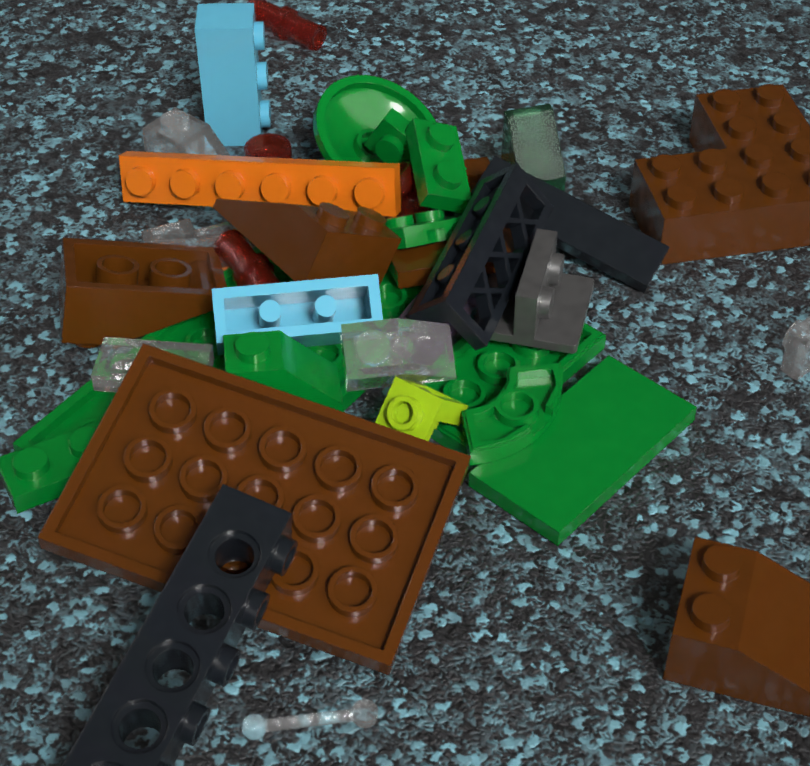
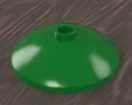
[313,75,436,199]

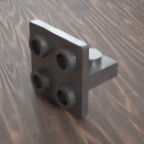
[474,228,594,354]

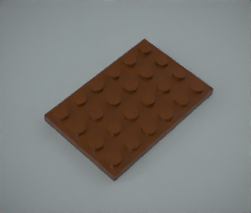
[37,343,471,675]

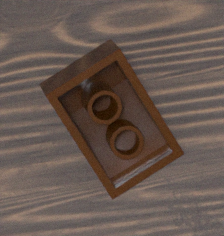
[213,199,402,286]
[58,237,227,348]
[663,537,810,717]

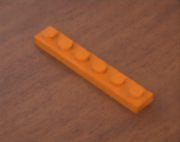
[119,151,401,217]

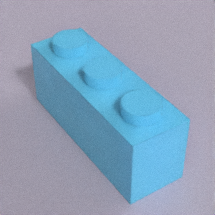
[195,3,271,147]
[211,274,384,355]

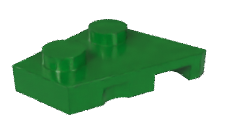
[385,209,462,249]

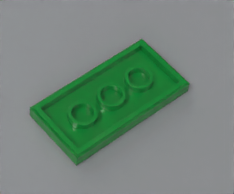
[409,323,606,454]
[469,356,697,546]

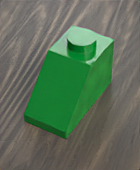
[223,330,343,412]

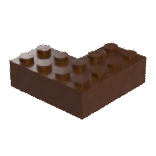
[629,84,810,265]

